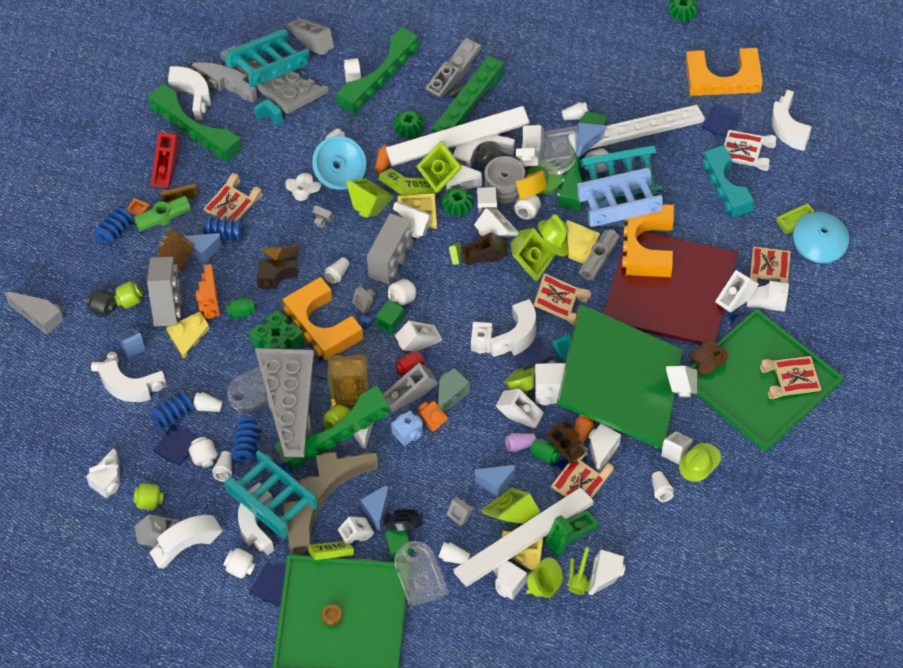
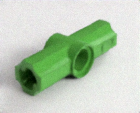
[133,196,191,232]

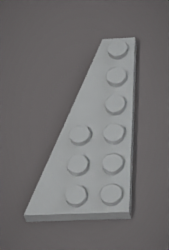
[220,46,329,114]
[255,348,314,457]

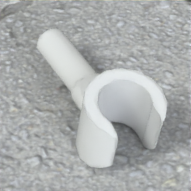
[89,456,118,473]

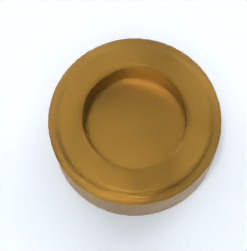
[321,604,342,626]

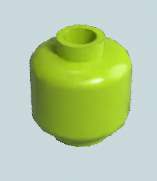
[114,281,143,309]
[323,405,351,430]
[133,483,163,511]

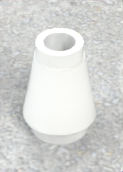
[562,102,588,121]
[324,257,350,284]
[193,392,223,412]
[212,451,232,482]
[651,471,674,502]
[439,542,470,564]

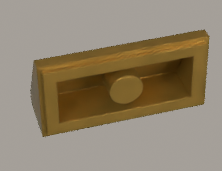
[160,183,199,203]
[262,245,301,260]

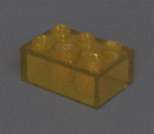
[328,354,370,407]

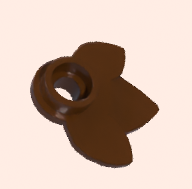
[689,340,728,375]

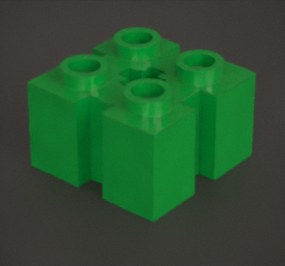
[249,309,305,350]

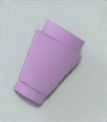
[505,433,536,453]

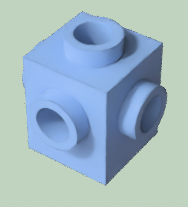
[391,411,423,446]

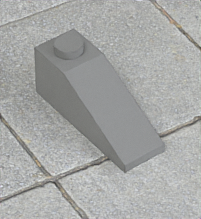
[286,18,334,55]
[5,291,64,335]
[383,363,439,415]

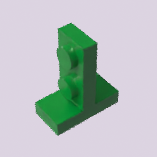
[545,510,599,557]

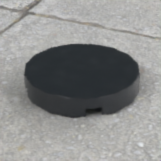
[383,509,423,531]

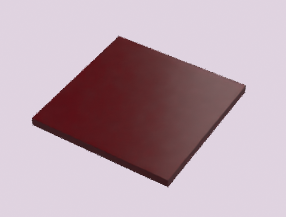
[604,232,738,345]

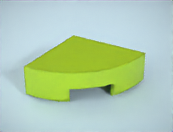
[449,242,462,265]

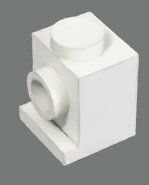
[471,322,492,353]

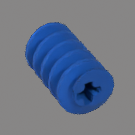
[94,206,135,245]
[203,214,244,242]
[150,391,195,431]
[231,418,262,462]

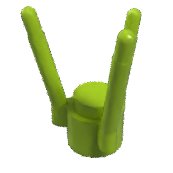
[567,547,591,595]

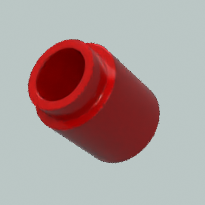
[395,351,425,376]

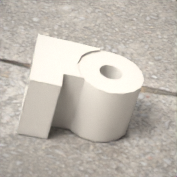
[344,58,361,83]
[338,517,374,544]

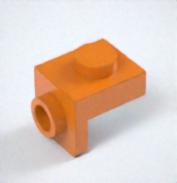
[414,401,448,432]

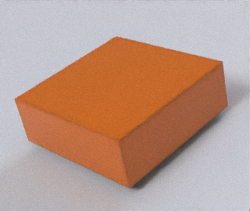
[126,198,151,217]

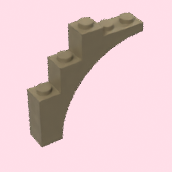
[283,452,378,555]

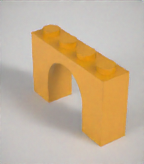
[685,48,762,96]
[622,204,674,277]
[282,277,364,362]

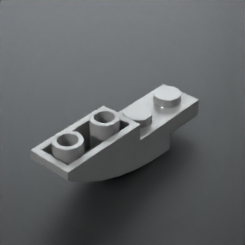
[425,37,481,98]
[192,63,258,103]

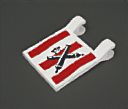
[724,130,776,171]

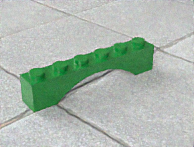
[336,27,419,114]
[432,55,504,134]
[148,83,242,162]
[557,111,607,212]
[274,386,392,470]

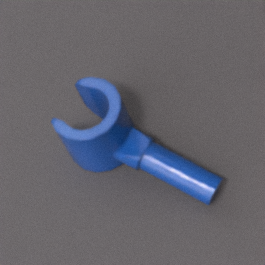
[360,312,378,329]

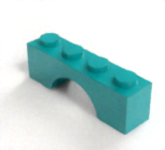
[702,145,754,218]

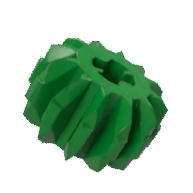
[668,0,698,23]
[394,109,424,139]
[442,187,473,218]

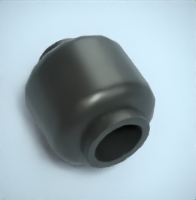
[475,143,502,168]
[86,289,116,317]

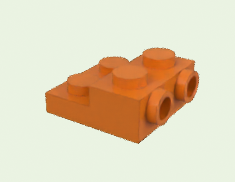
[196,264,220,319]

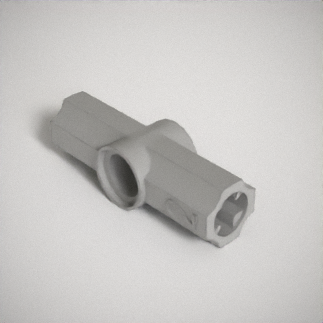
[579,229,620,281]

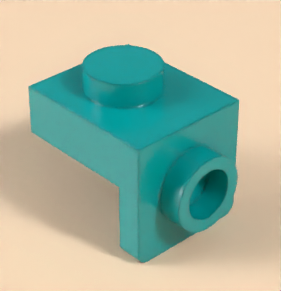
[254,99,283,126]
[551,334,571,363]

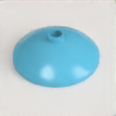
[312,136,366,190]
[793,212,849,263]

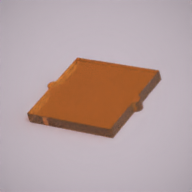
[157,228,195,271]

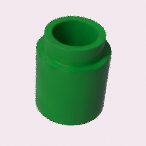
[226,297,255,319]
[530,438,561,464]

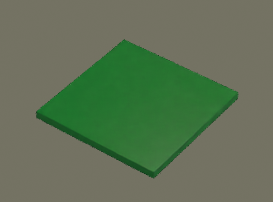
[557,304,683,449]
[690,308,844,453]
[272,555,410,668]

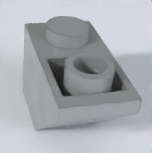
[134,514,181,547]

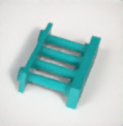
[226,29,309,88]
[580,145,663,204]
[224,450,318,539]

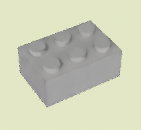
[367,214,413,284]
[147,257,182,326]

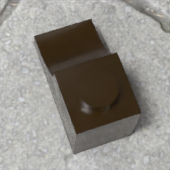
[462,232,508,266]
[256,259,298,290]
[545,421,587,464]

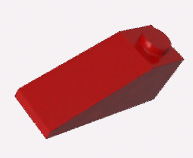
[151,132,181,189]

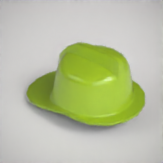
[538,214,568,257]
[503,365,535,395]
[679,443,721,482]
[526,558,563,598]

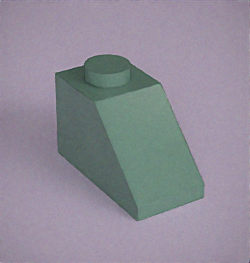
[438,368,470,413]

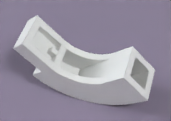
[168,67,211,120]
[772,90,812,151]
[516,125,544,167]
[453,134,515,168]
[489,299,537,357]
[97,360,167,402]
[238,482,274,555]
[149,515,222,569]

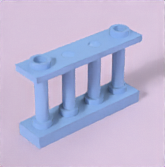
[577,167,662,227]

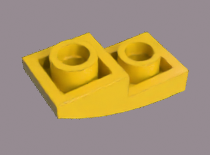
[516,170,547,199]

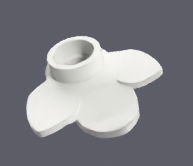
[285,173,322,201]

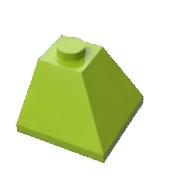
[416,141,462,193]
[347,178,394,218]
[510,228,556,281]
[480,488,541,524]

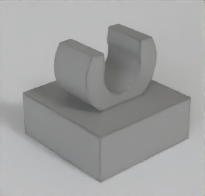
[312,205,336,229]
[352,286,376,314]
[446,497,474,526]

